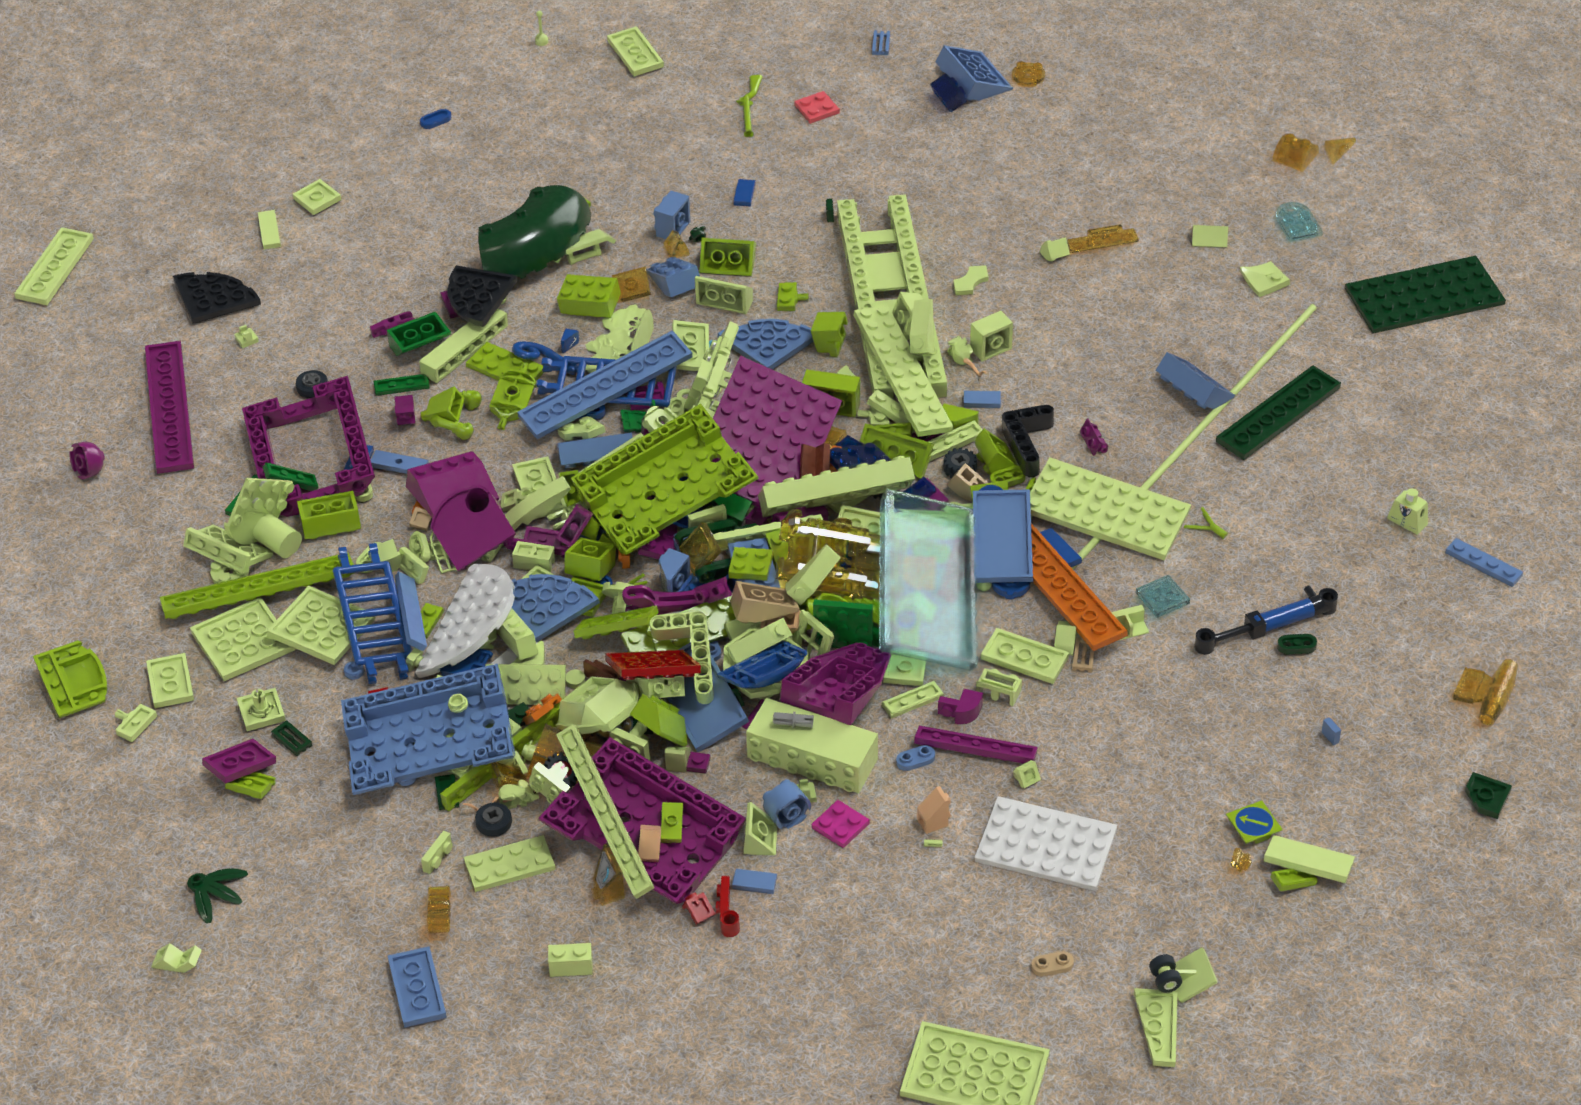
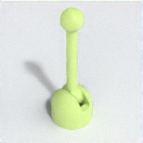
[535,11,548,46]

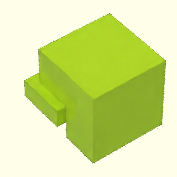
[811,311,848,358]

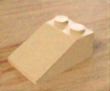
[730,581,799,623]

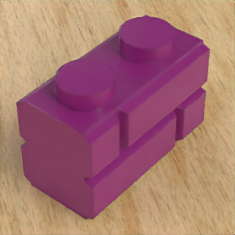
[556,503,593,547]

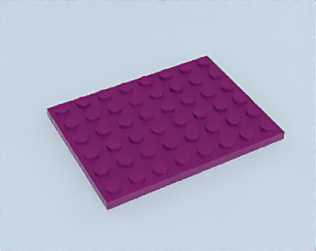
[711,356,842,509]

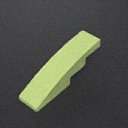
[505,477,571,531]

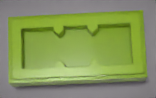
[661,802,683,843]
[1270,869,1318,891]

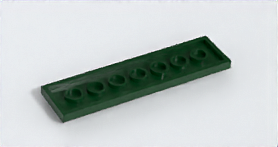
[1216,365,1341,460]

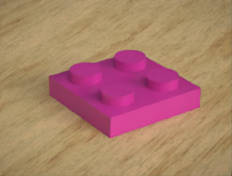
[811,800,870,848]

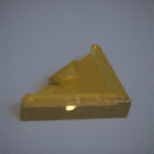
[1324,138,1356,164]

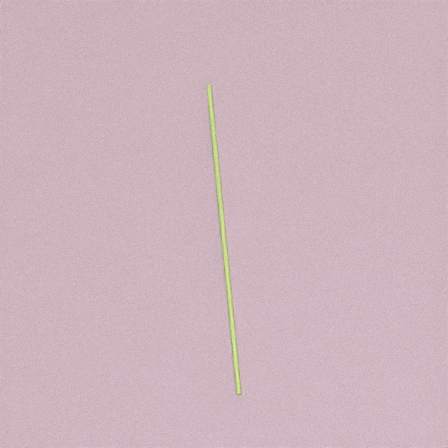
[1071,304,1317,570]

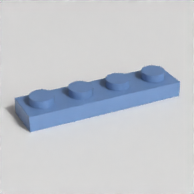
[1445,538,1523,587]

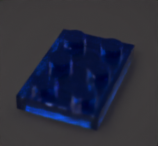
[830,443,891,470]

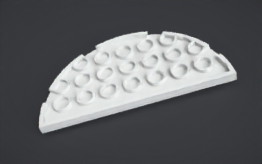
[415,564,515,678]

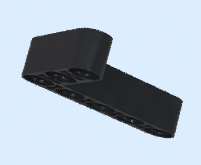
[1002,405,1054,477]

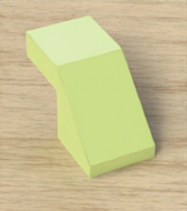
[151,943,202,973]

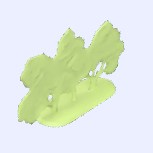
[585,304,654,373]

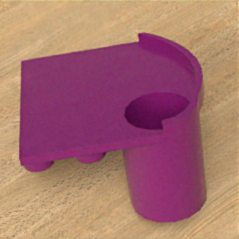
[430,485,516,572]

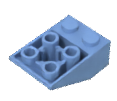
[645,257,700,297]

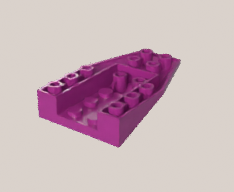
[780,643,891,725]

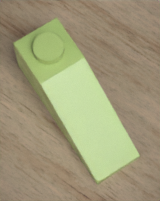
[910,299,935,355]
[785,544,840,605]
[727,618,792,664]

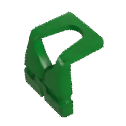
[620,400,656,433]

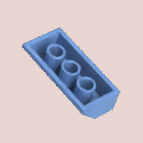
[1155,352,1235,410]
[556,432,633,469]

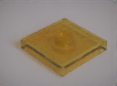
[612,266,651,303]
[679,522,722,576]

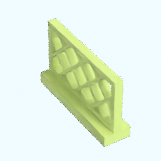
[183,524,274,574]

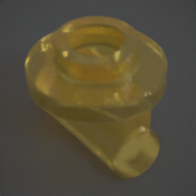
[1231,848,1252,872]

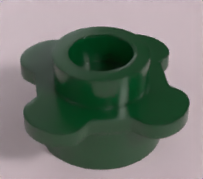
[689,226,706,242]

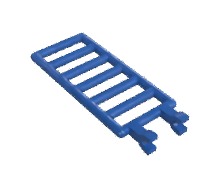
[536,356,677,407]

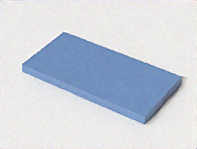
[973,489,1033,583]
[667,640,750,752]

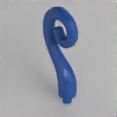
[512,341,579,376]

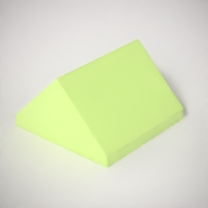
[743,802,777,855]

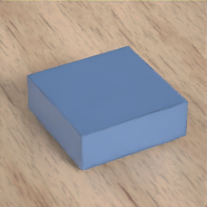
[1322,717,1341,745]

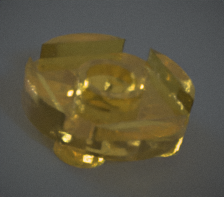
[1012,61,1045,87]

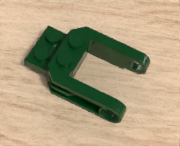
[674,519,757,584]

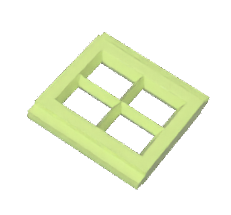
[792,610,834,660]

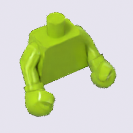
[420,386,482,440]

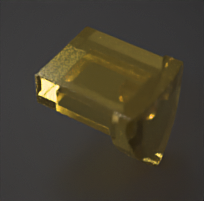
[663,230,690,258]

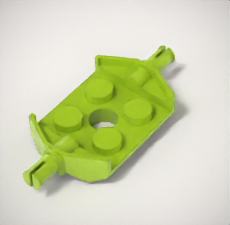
[489,362,537,430]

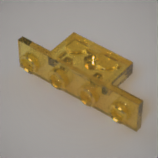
[1067,224,1139,253]

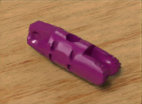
[370,311,415,338]

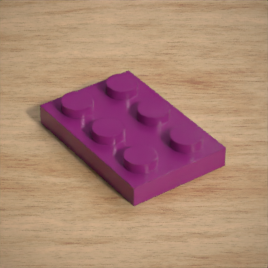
[202,739,276,783]

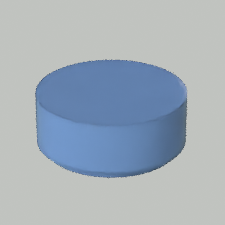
[344,661,364,680]

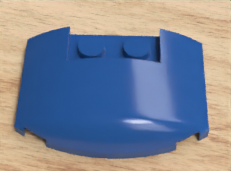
[717,641,807,688]

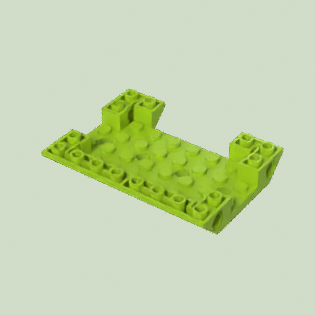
[571,404,759,555]

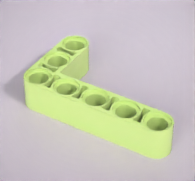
[650,611,714,704]

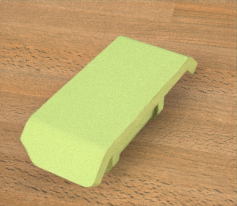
[553,229,616,265]

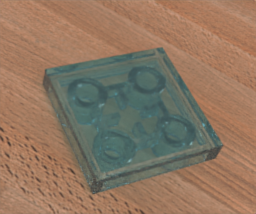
[1136,575,1190,618]

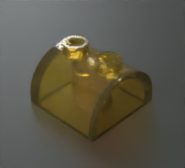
[1273,133,1319,172]

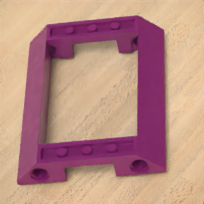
[242,375,375,517]

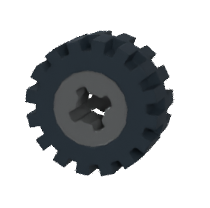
[944,448,977,478]

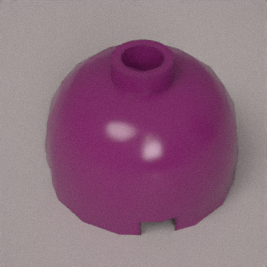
[69,441,105,480]

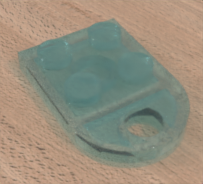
[1276,202,1323,242]

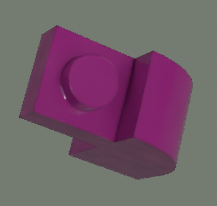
[394,395,416,425]
[938,689,983,724]

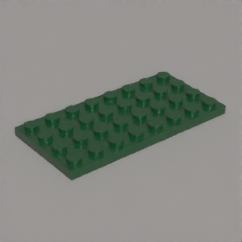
[1345,255,1506,334]

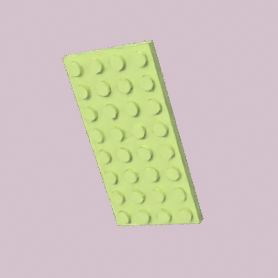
[1030,457,1191,561]

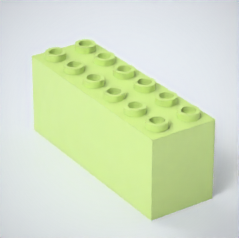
[746,698,878,793]

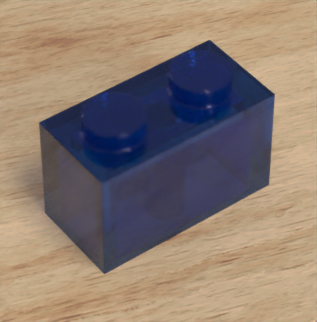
[930,73,967,112]

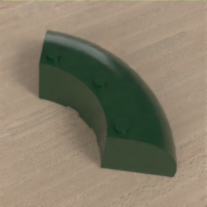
[478,185,591,279]

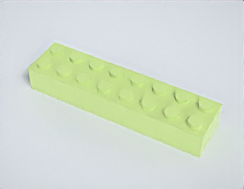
[758,456,915,517]

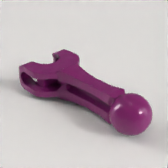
[622,585,700,615]

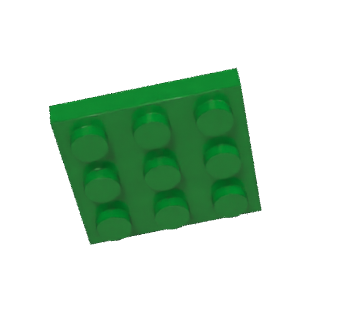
[813,599,873,648]

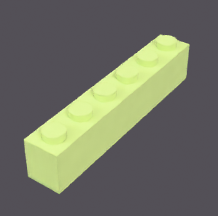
[419,308,508,383]

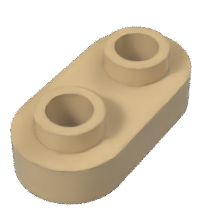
[1031,951,1074,977]

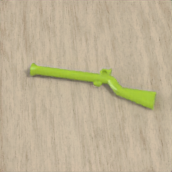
[736,75,762,137]

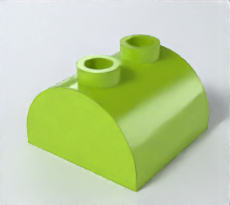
[975,428,1019,475]

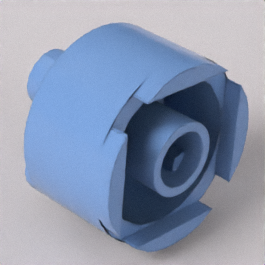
[763,779,811,829]

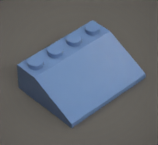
[935,45,1013,101]

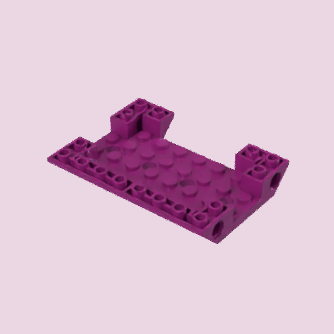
[538,737,746,904]

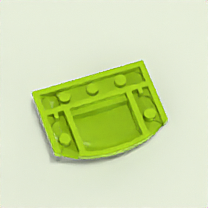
[33,640,107,718]

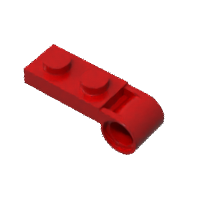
[716,876,740,937]

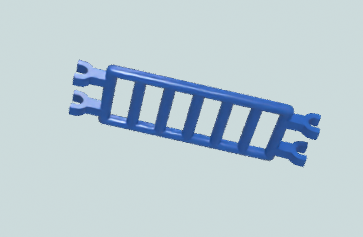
[333,543,412,684]

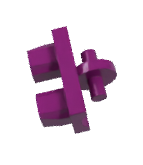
[694,577,732,604]

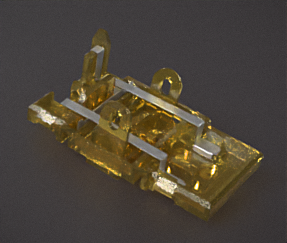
[776,509,906,602]

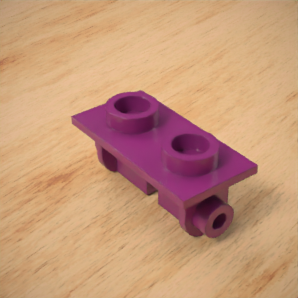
[1080,418,1108,456]

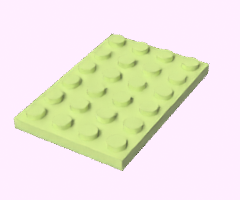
[900,1021,1050,1105]

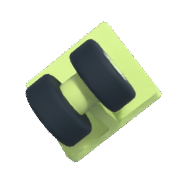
[1149,948,1218,1003]

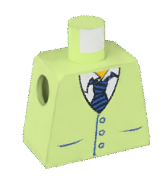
[1387,488,1428,535]

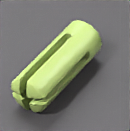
[924,839,943,847]

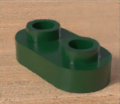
[1277,634,1317,655]

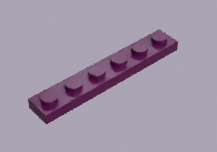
[914,725,1038,764]

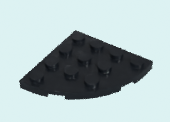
[447,265,518,327]
[173,272,261,324]

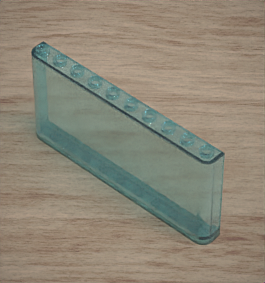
[880,489,978,671]

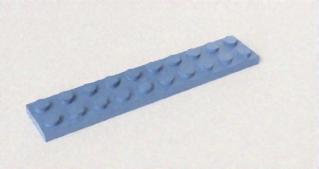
[517,330,693,440]

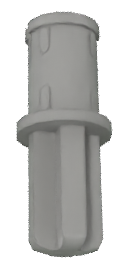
[773,712,814,728]

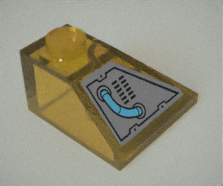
[591,843,625,906]

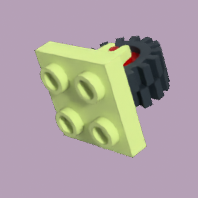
[528,752,578,804]

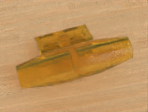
[1453,659,1518,726]

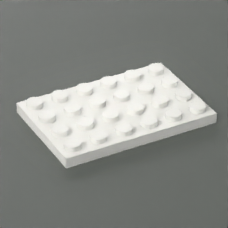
[975,796,1117,891]

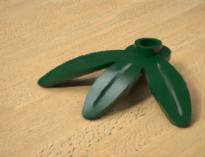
[187,868,248,924]

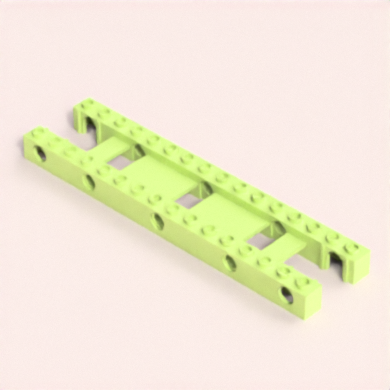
[837,194,947,399]

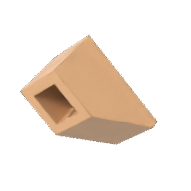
[917,786,951,834]

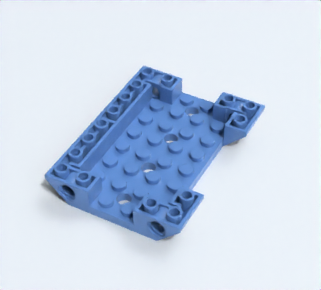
[341,664,515,795]

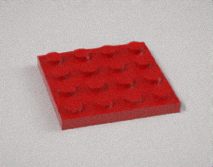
[605,649,701,680]

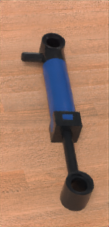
[1195,585,1338,655]

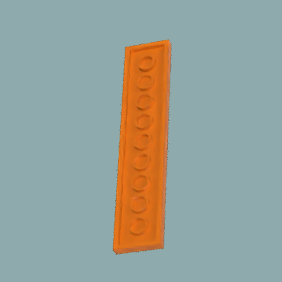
[1031,523,1128,651]

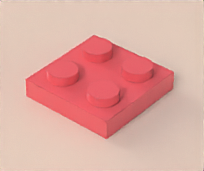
[794,91,840,124]

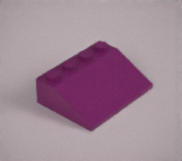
[406,451,499,518]

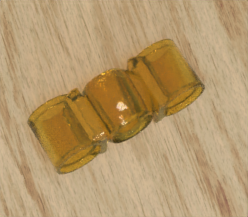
[427,885,451,934]

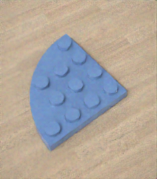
[717,319,814,370]
[512,574,600,642]

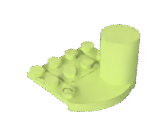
[224,478,302,558]

